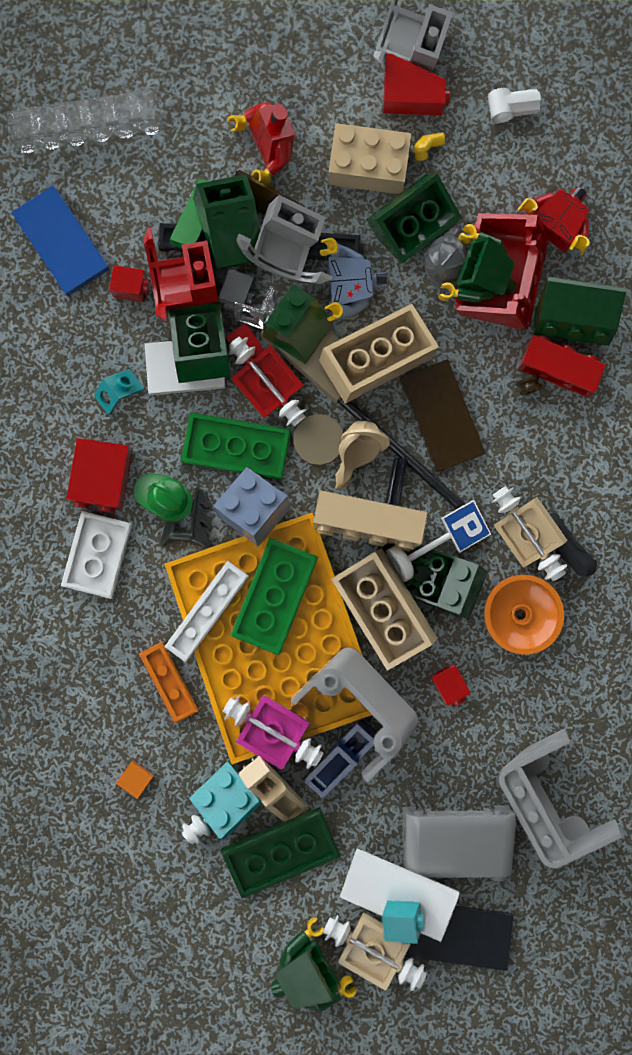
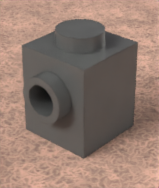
[219,269,256,314]

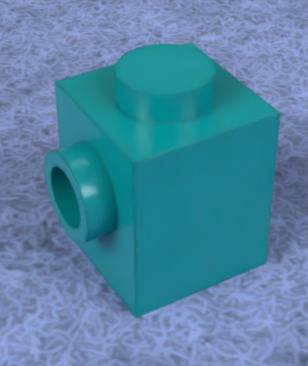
[382,900,425,944]

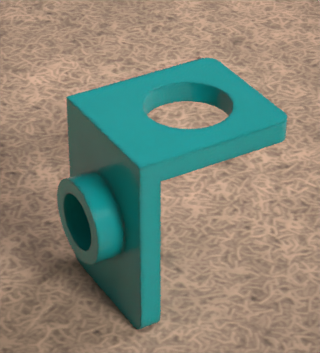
[94,369,144,414]

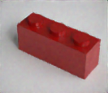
[518,335,606,398]

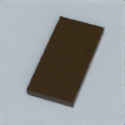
[400,359,486,473]

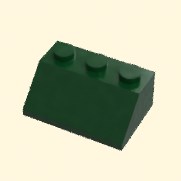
[366,173,462,264]
[533,277,626,346]

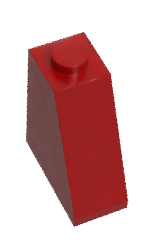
[383,53,450,116]

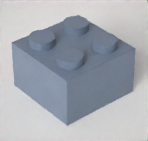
[213,467,291,547]

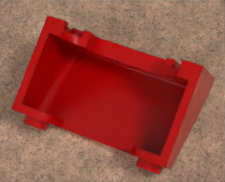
[455,213,548,330]

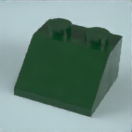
[262,284,333,364]

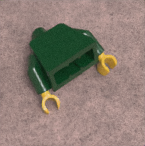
[438,224,517,303]
[271,917,357,1012]

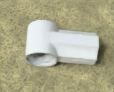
[488,88,541,123]

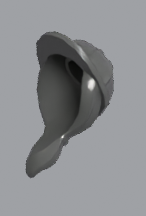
[424,223,467,291]

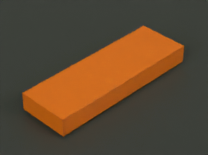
[139,641,199,724]

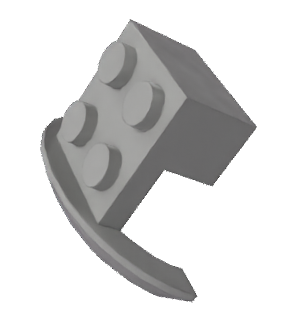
[373,0,453,72]
[236,195,333,285]

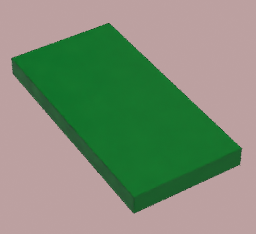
[181,412,291,481]
[230,537,318,655]

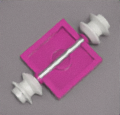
[222,695,323,770]

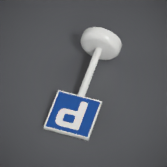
[386,500,491,582]

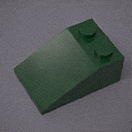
[169,302,230,383]

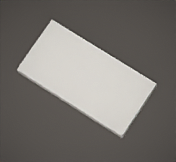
[340,848,459,942]

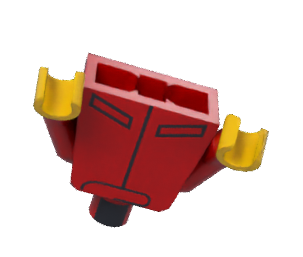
[227,102,295,185]
[517,187,590,256]

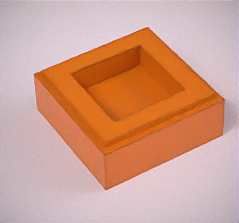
[116,760,154,799]

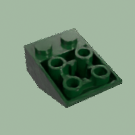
[193,174,260,270]
[403,545,488,620]

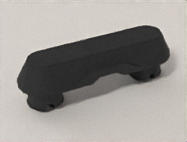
[550,513,597,577]

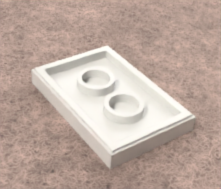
[145,341,226,395]
[61,511,133,599]

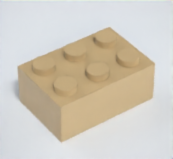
[328,123,411,194]

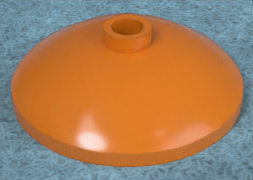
[484,575,564,655]

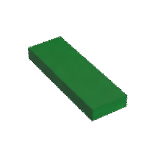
[170,178,208,248]

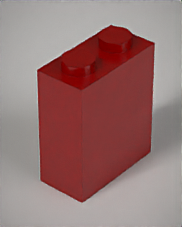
[66,438,133,513]

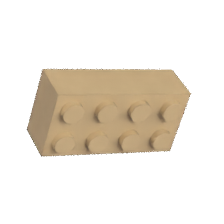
[319,304,439,404]
[312,490,427,552]
[331,548,437,671]

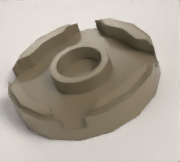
[293,414,343,466]

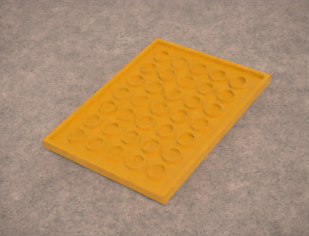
[164,513,372,765]

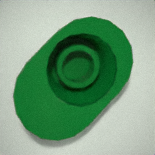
[134,473,193,522]

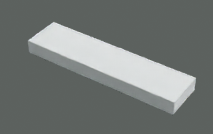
[165,561,249,662]

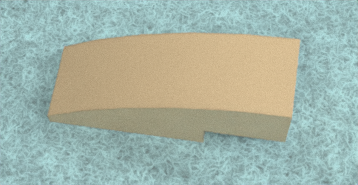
[238,756,309,822]

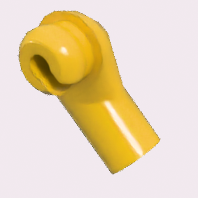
[413,132,445,161]

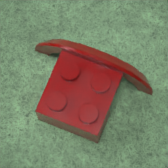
[143,228,219,323]

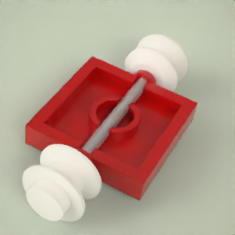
[228,337,307,427]

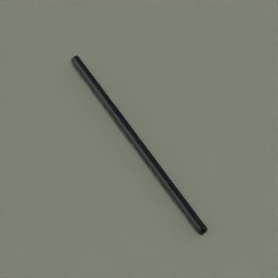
[244,311,465,509]

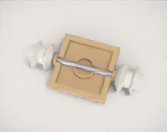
[491,486,568,581]
[323,912,427,991]

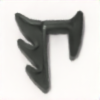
[160,487,213,549]

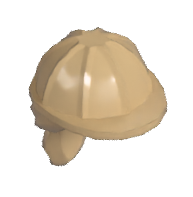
[335,420,390,490]

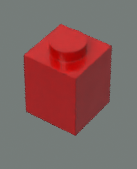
[109,265,151,302]
[429,664,471,707]

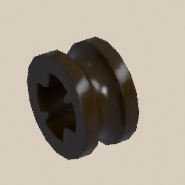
[516,375,543,396]

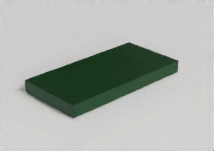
[221,807,341,898]

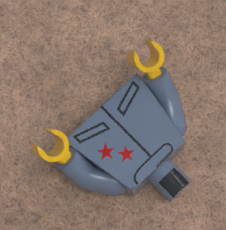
[320,238,387,321]

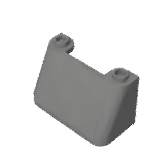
[402,805,516,881]

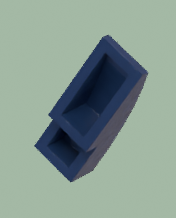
[304,718,377,799]

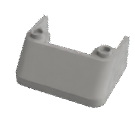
[291,648,418,782]
[499,728,623,868]

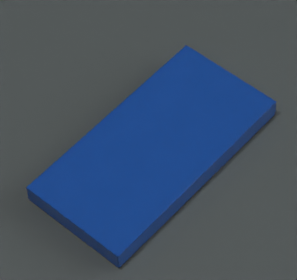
[11,185,110,297]

